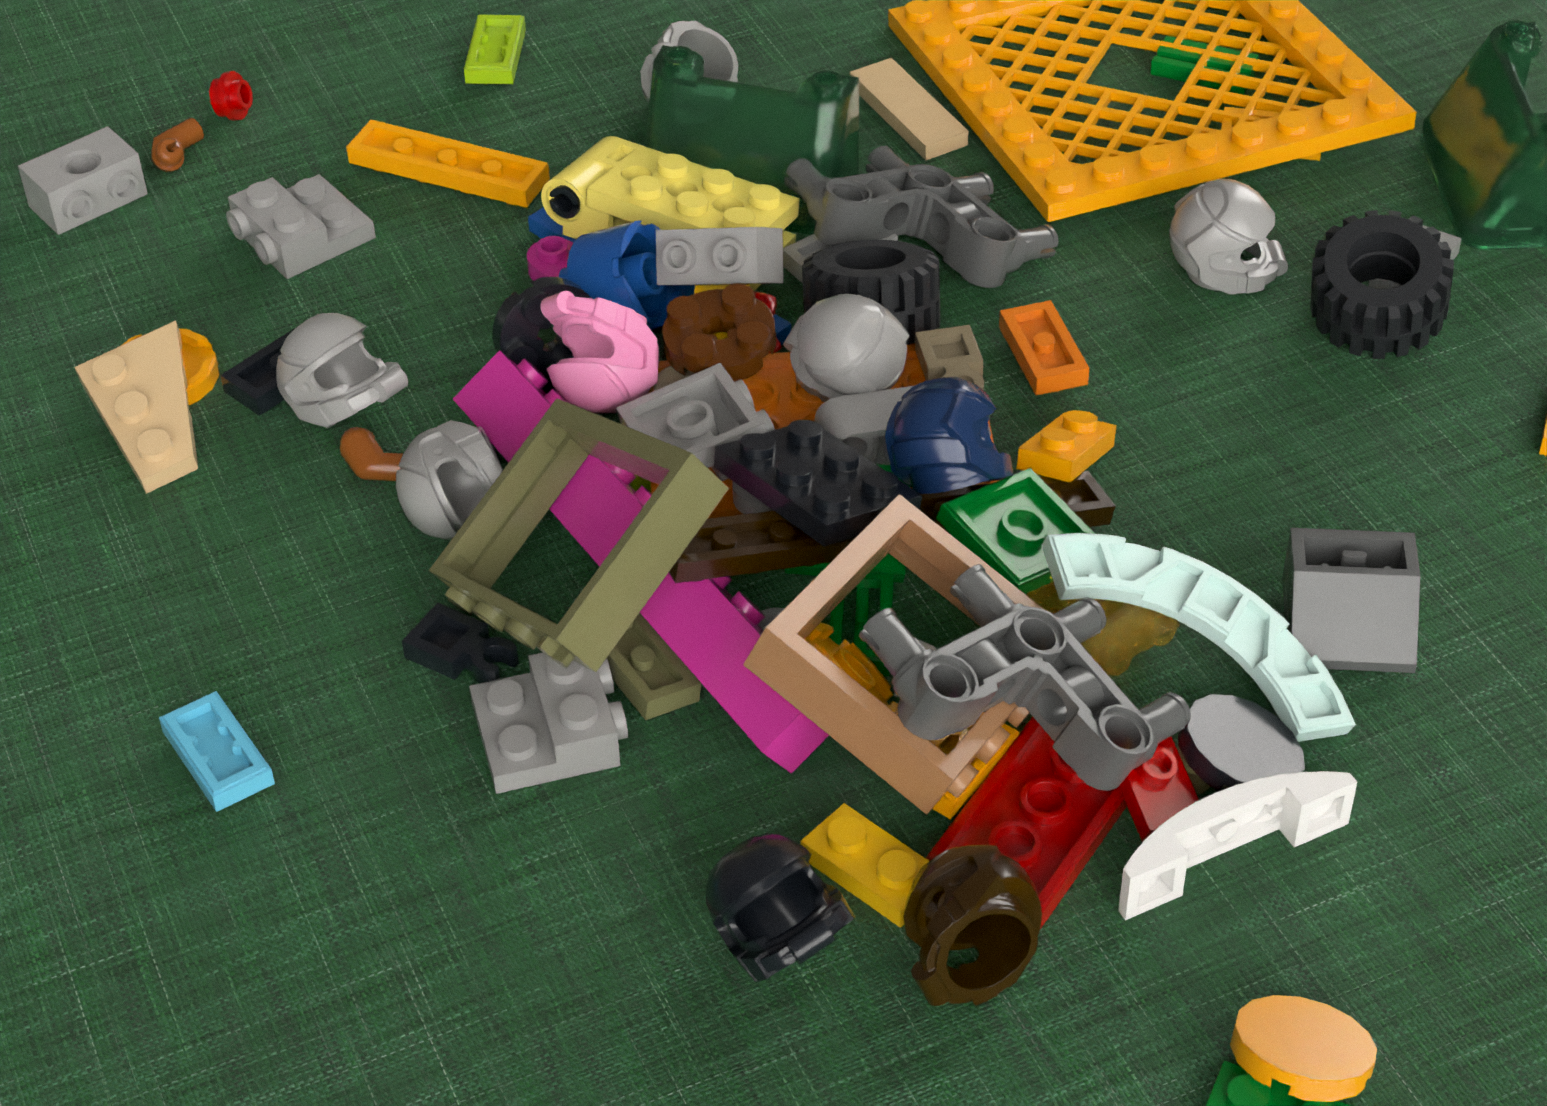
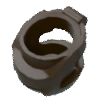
[903,845,1042,1006]

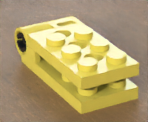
[541,136,800,291]

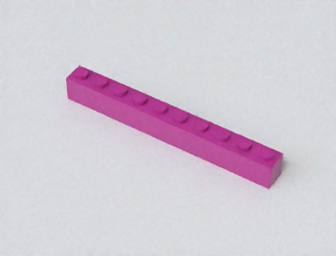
[453,350,829,774]

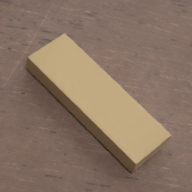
[850,58,969,160]

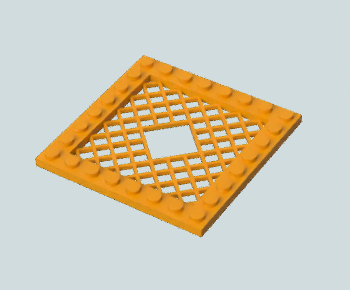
[888,0,1417,222]

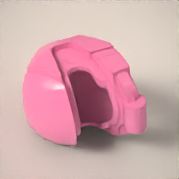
[540,291,659,414]

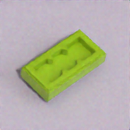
[464,15,526,84]

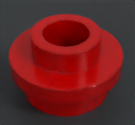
[209,71,253,121]

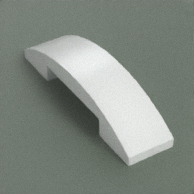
[1118,771,1357,920]

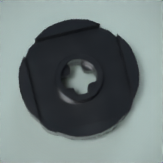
[492,277,591,388]

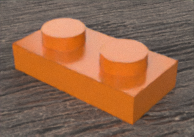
[999,300,1089,395]

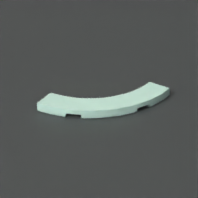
[1042,533,1356,742]

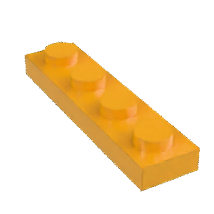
[346,120,550,208]

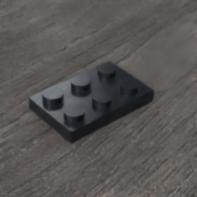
[714,420,922,547]

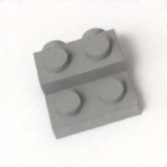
[226,174,376,279]
[616,363,775,481]
[469,653,628,794]

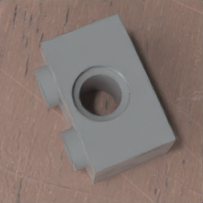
[18,126,148,235]
[656,227,783,286]

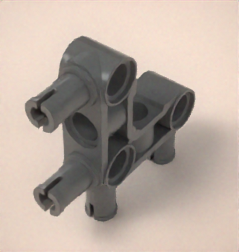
[784,146,1058,288]
[859,564,1191,791]

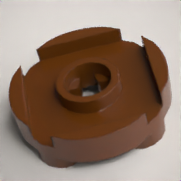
[662,283,776,382]

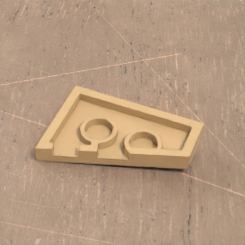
[74,321,198,494]

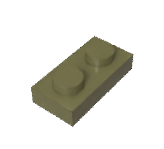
[607,612,701,720]

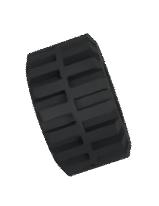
[1310,210,1454,359]
[802,240,941,345]

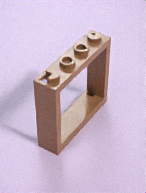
[743,494,1043,815]

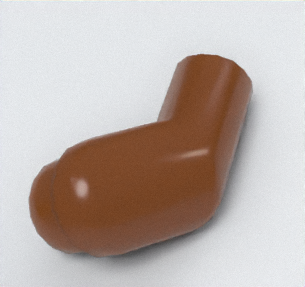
[151,118,204,172]
[340,427,403,481]

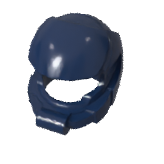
[885,377,1013,494]

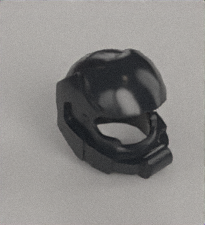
[706,833,855,982]

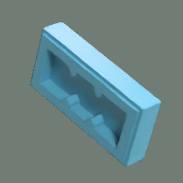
[159,691,275,812]

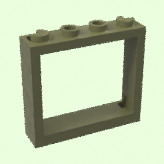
[429,398,729,672]

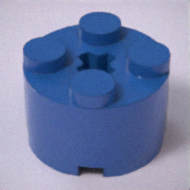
[559,221,682,330]

